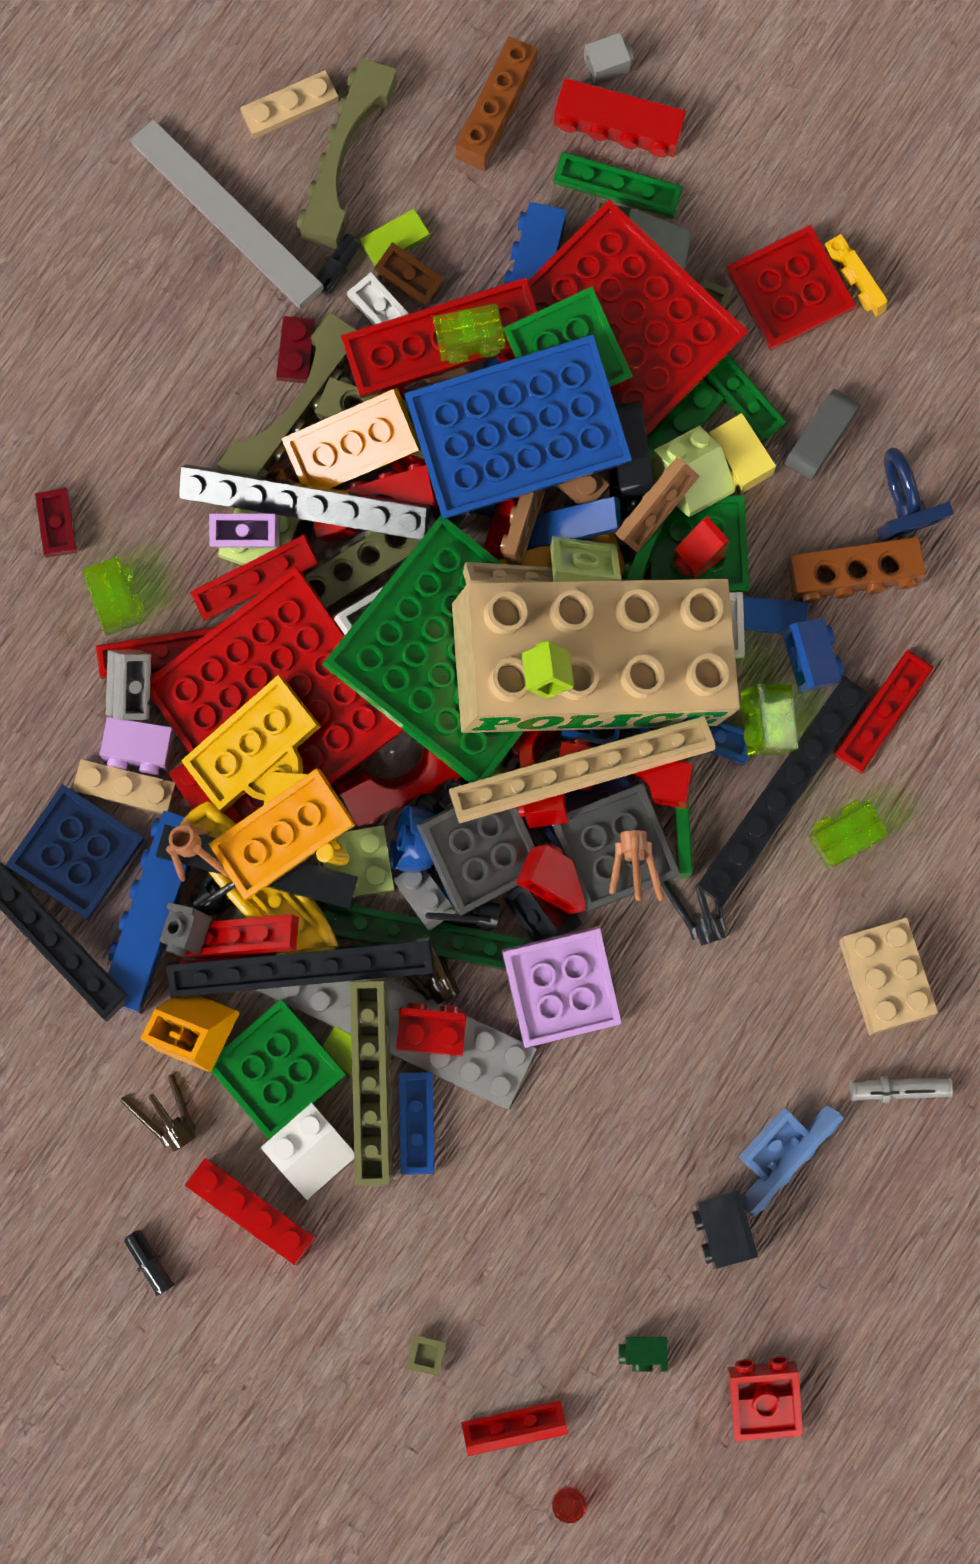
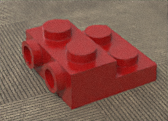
[727,1356,803,1442]

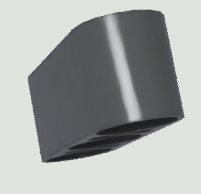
[784,388,861,481]

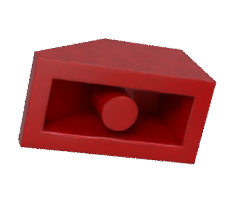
[673,516,729,579]
[516,844,586,915]

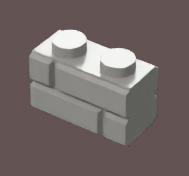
[106,650,151,720]

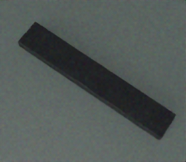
[156,824,358,910]
[0,861,131,1022]

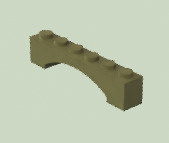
[297,58,398,250]
[217,312,356,478]

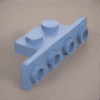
[739,1105,844,1216]

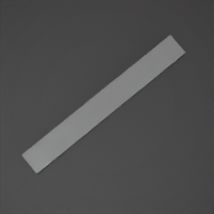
[130,119,324,310]

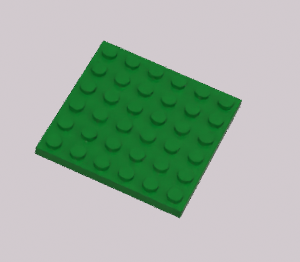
[322,515,524,783]

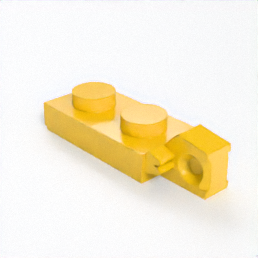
[825,234,887,318]

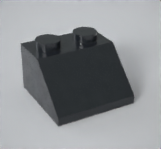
[692,1190,758,1269]

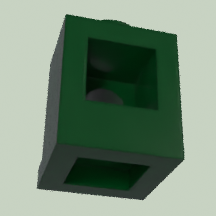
[618,1337,667,1372]

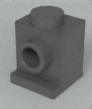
[159,902,212,957]

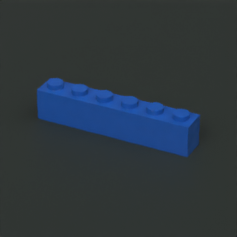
[108,811,191,1014]

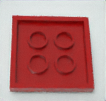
[726,225,856,351]

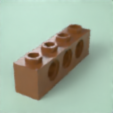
[456,36,537,171]
[788,537,926,603]

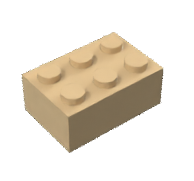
[839,918,938,1036]

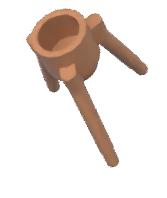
[166,821,229,881]
[609,830,664,901]

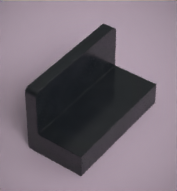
[504,885,582,942]

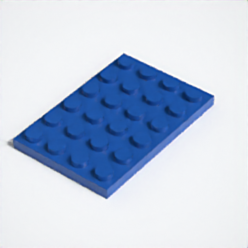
[404,335,632,519]

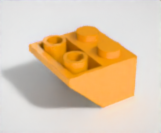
[140,995,240,1073]

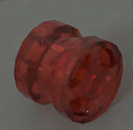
[552,1487,586,1523]

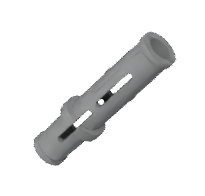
[850,1076,953,1103]

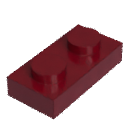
[276,316,315,383]
[35,488,78,558]

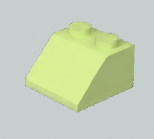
[650,426,735,517]

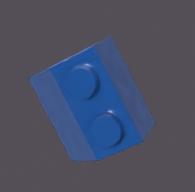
[782,618,844,694]

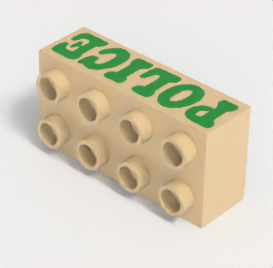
[452,579,740,733]

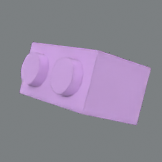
[209,514,280,548]
[100,717,175,775]

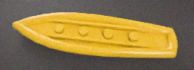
[179,802,338,950]

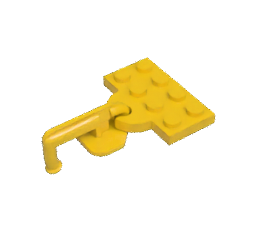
[181,675,349,865]

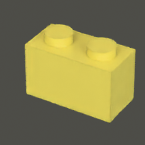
[709,413,776,494]

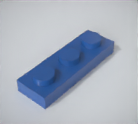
[399,1072,434,1175]

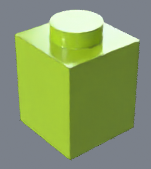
[522,640,574,699]

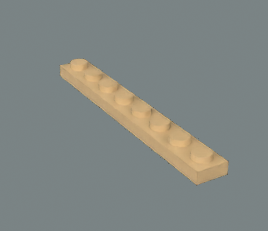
[449,716,715,823]

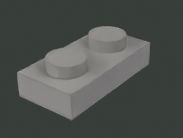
[393,870,456,931]

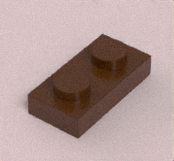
[374,242,444,307]

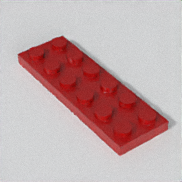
[340,278,538,399]

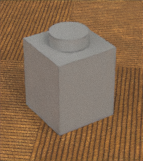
[584,33,634,85]

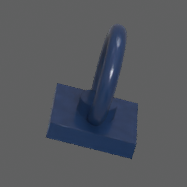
[877,448,954,542]

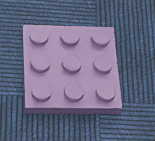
[502,926,622,1048]

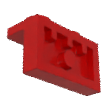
[396,1002,467,1057]

